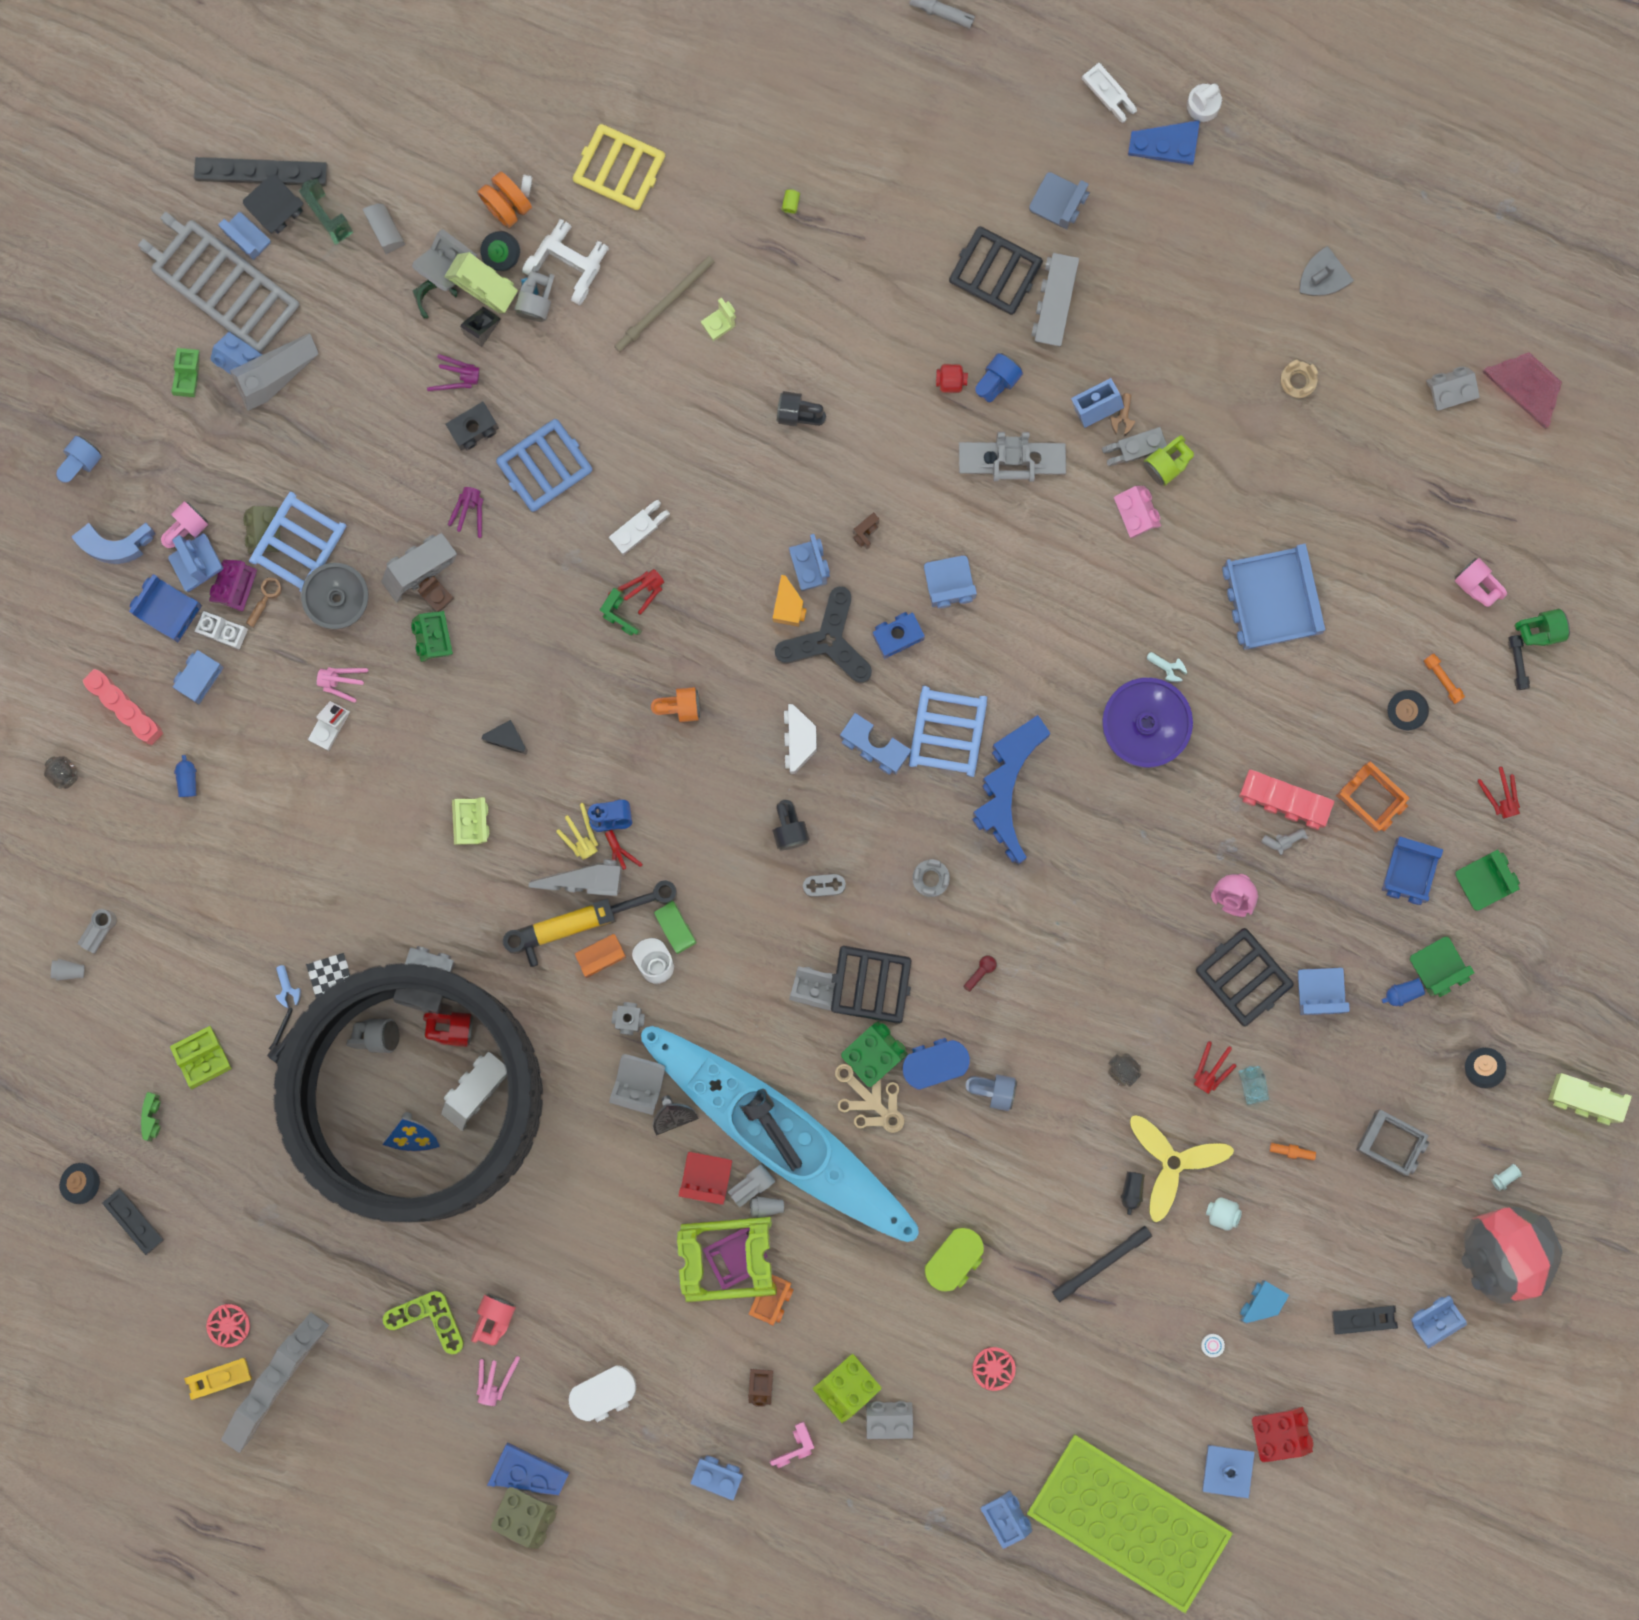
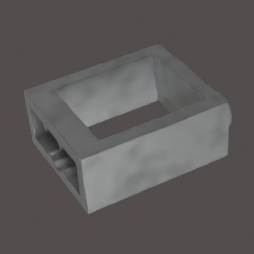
[1356,1109,1429,1176]

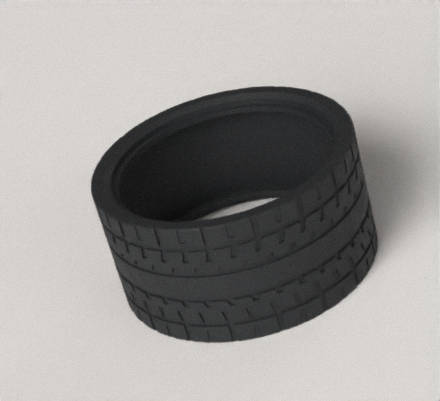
[274,963,543,1223]

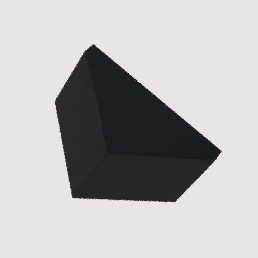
[460,307,501,347]
[481,720,528,755]

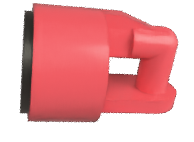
[471,1293,516,1346]

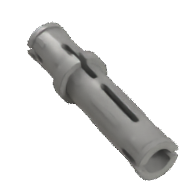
[909,0,975,29]

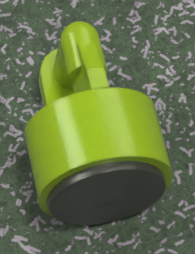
[1144,435,1194,486]

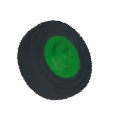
[480,231,520,271]

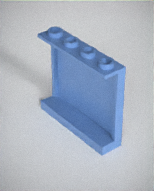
[1222,544,1325,650]

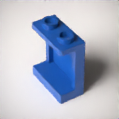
[1382,837,1443,905]

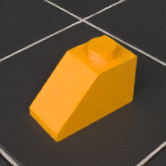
[772,575,807,627]

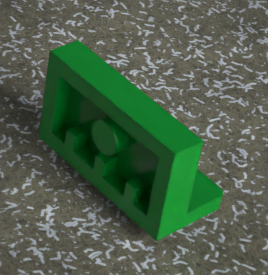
[411,611,453,662]

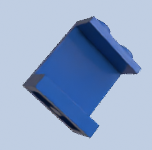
[129,574,202,643]

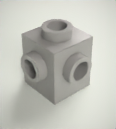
[612,1002,645,1035]

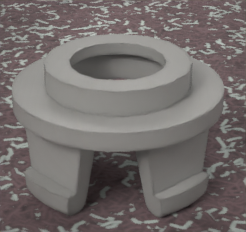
[913,859,950,897]

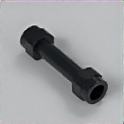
[1508,635,1530,690]

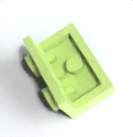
[452,797,489,845]

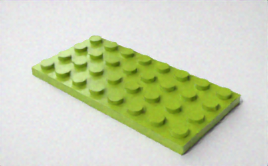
[1026,1434,1233,1613]

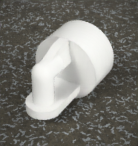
[1187,84,1222,122]

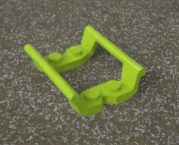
[677,1217,777,1302]

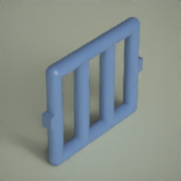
[496,419,592,512]

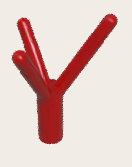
[605,830,643,870]

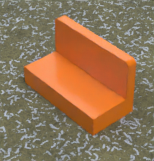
[575,934,627,978]

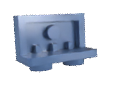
[210,332,262,374]
[1411,1296,1467,1349]

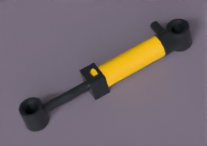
[503,880,677,967]

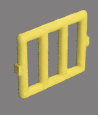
[573,124,665,210]

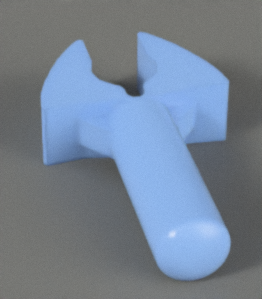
[276,965,301,1008]

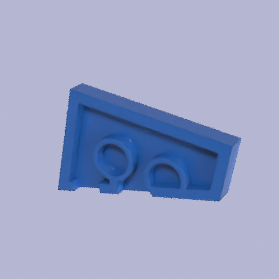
[487,1443,569,1495]

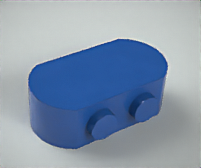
[902,1038,970,1090]

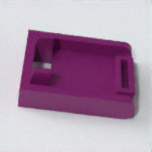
[703,1228,772,1290]

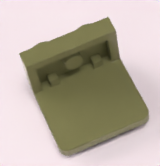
[491,1487,557,1549]

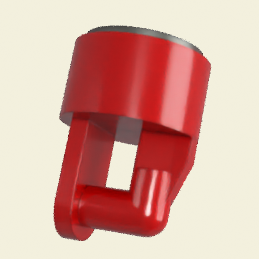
[423,1012,473,1047]

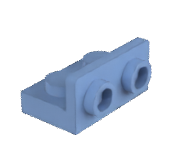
[690,1455,743,1500]
[980,1491,1032,1549]

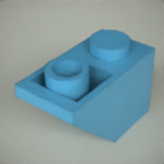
[1240,1281,1289,1323]

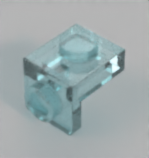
[1238,1066,1269,1105]

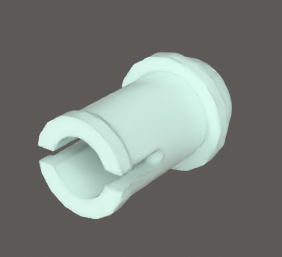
[1491,1164,1522,1191]

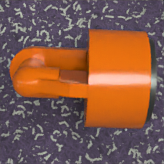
[651,687,701,722]

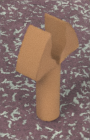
[1110,393,1135,436]

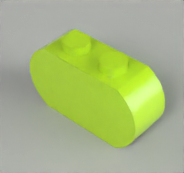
[925,1228,984,1291]

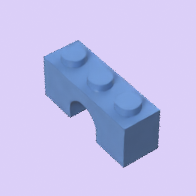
[840,713,911,775]

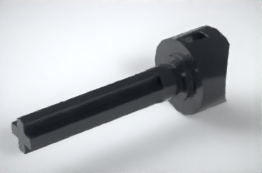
[739,1089,803,1171]

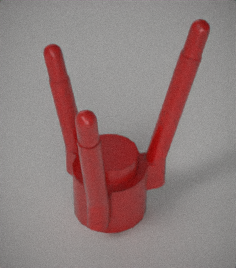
[608,569,665,615]
[1478,767,1520,819]
[1193,1041,1237,1094]

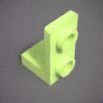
[701,298,736,341]

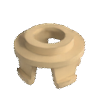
[1281,359,1318,398]

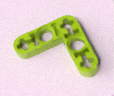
[383,1291,464,1354]

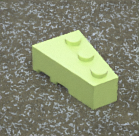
[444,252,518,313]
[1548,1073,1632,1126]

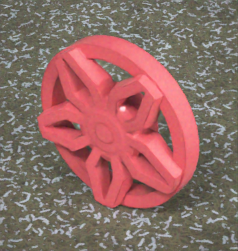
[206,1304,250,1347]
[972,1347,1016,1391]

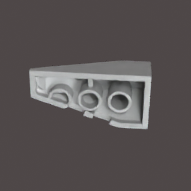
[230,333,319,411]

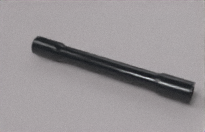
[1052,1225,1153,1303]

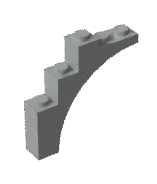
[221,1312,329,1453]

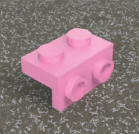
[1114,486,1161,538]

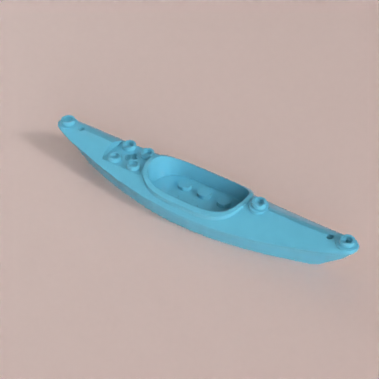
[641,1026,919,1242]

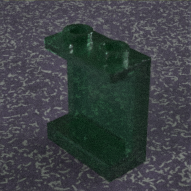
[298,178,353,245]

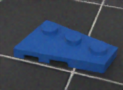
[1128,120,1200,165]

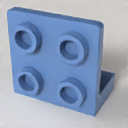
[789,534,830,591]
[1298,968,1350,1015]

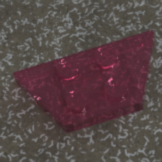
[1483,352,1562,429]

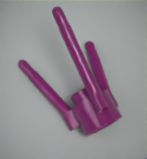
[427,354,480,391]
[448,487,484,538]

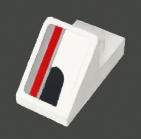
[308,701,350,751]

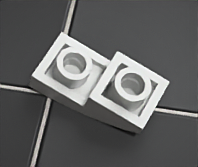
[195,611,248,650]

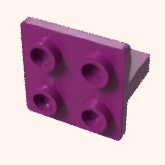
[209,559,257,611]

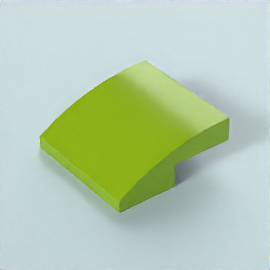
[170,1026,232,1090]

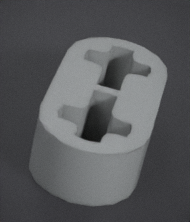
[803,874,846,897]

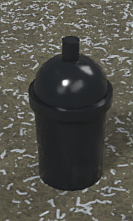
[1120,1171,1145,1215]

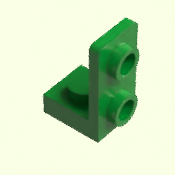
[600,588,642,636]

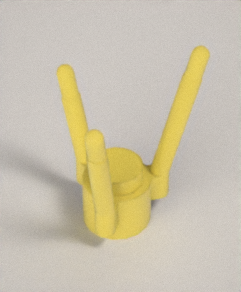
[556,803,599,860]

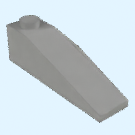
[529,859,622,896]

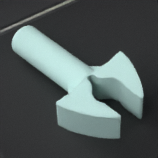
[1147,652,1187,683]

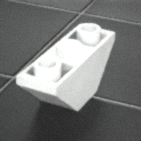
[784,704,817,774]

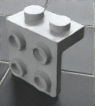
[412,229,477,291]
[609,1054,665,1115]

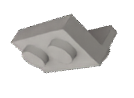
[1426,367,1480,411]
[789,966,834,1011]
[866,1401,913,1439]

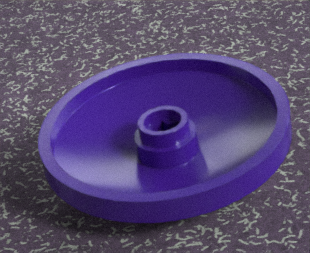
[1102,678,1193,768]

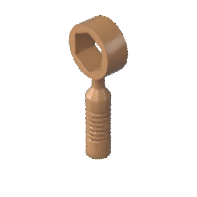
[246,577,282,627]

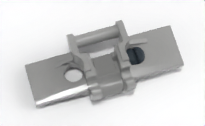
[959,432,1066,482]

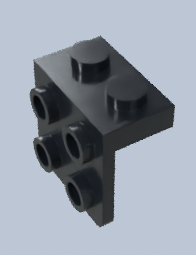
[243,174,304,235]

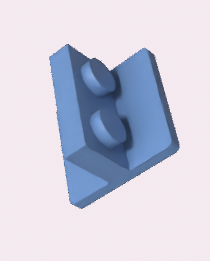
[168,534,223,592]

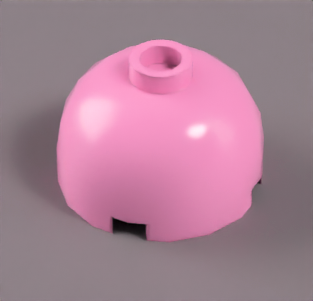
[1211,874,1258,917]

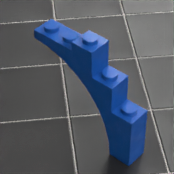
[972,715,1051,865]

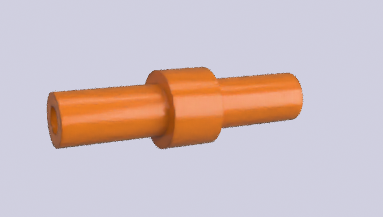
[1269,1143,1316,1161]

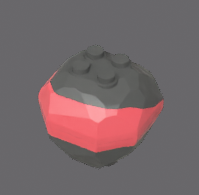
[1461,1207,1563,1304]

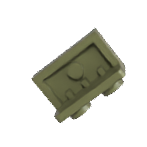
[243,506,281,554]

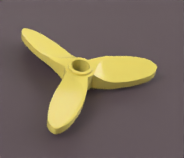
[1130,1115,1234,1222]

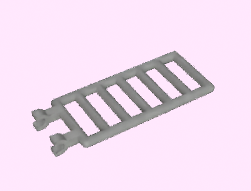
[138,211,299,353]

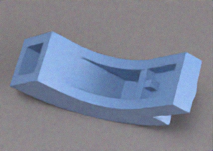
[71,523,156,564]

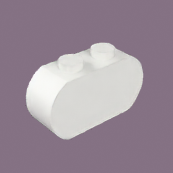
[569,1365,636,1422]

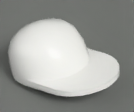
[632,938,674,984]

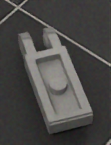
[1102,427,1167,466]

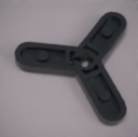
[775,587,872,684]

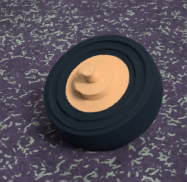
[1465,1047,1507,1088]

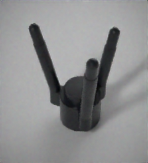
[267,1008,293,1063]

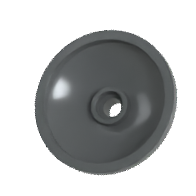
[301,563,369,630]

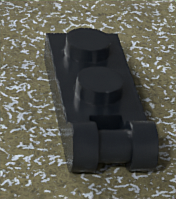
[1331,1305,1398,1335]

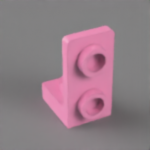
[770,1421,814,1468]

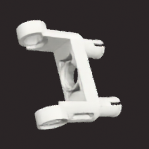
[522,219,609,305]

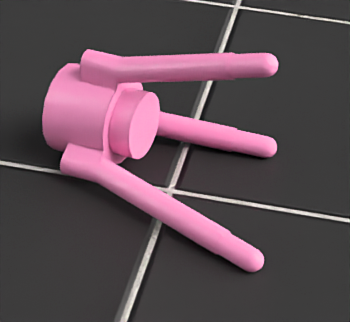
[317,667,368,703]
[477,1356,520,1406]

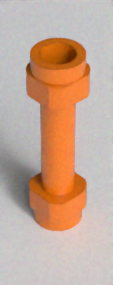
[1423,653,1465,705]

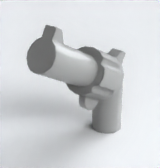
[1261,828,1308,855]

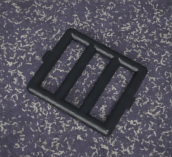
[949,226,1043,315]
[1196,928,1294,1027]
[831,946,912,1024]

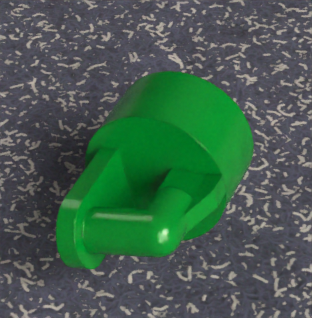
[1514,609,1570,646]

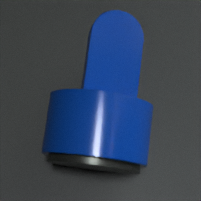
[975,353,1023,402]

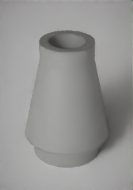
[51,958,85,981]
[750,1196,784,1218]

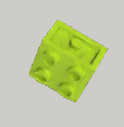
[812,1354,882,1423]

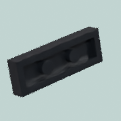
[102,1188,164,1255]

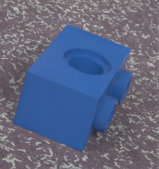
[872,612,925,659]

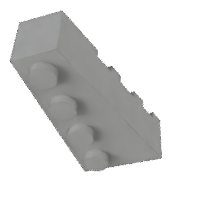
[1031,253,1079,347]

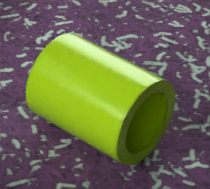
[782,189,800,214]

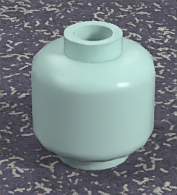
[1206,1197,1242,1231]

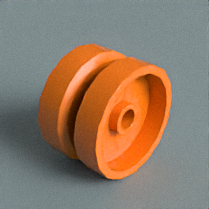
[477,171,532,228]

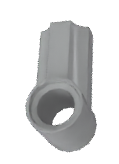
[77,909,117,954]
[728,1164,776,1207]

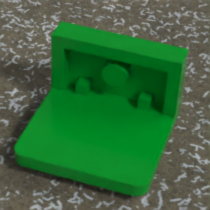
[1455,849,1520,911]
[1409,937,1475,998]
[841,1021,908,1087]

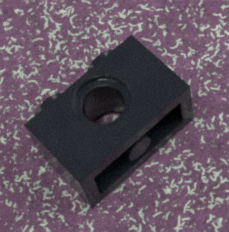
[445,402,499,451]

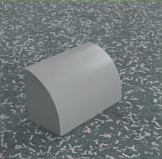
[363,204,405,254]

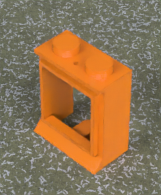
[1336,761,1410,833]

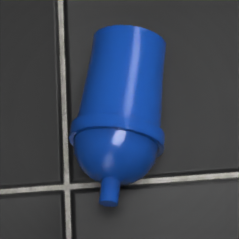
[174,755,197,797]
[1381,978,1425,1007]

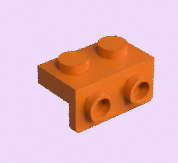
[748,1274,794,1326]

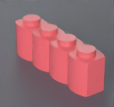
[83,669,163,745]
[1239,770,1335,830]

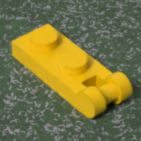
[184,1357,252,1400]

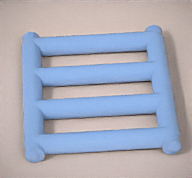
[249,491,347,592]
[909,686,987,777]

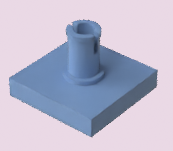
[1202,1445,1255,1498]

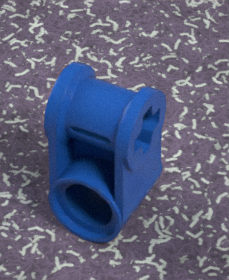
[588,800,633,832]

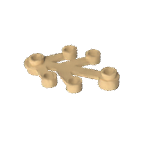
[835,1064,904,1133]

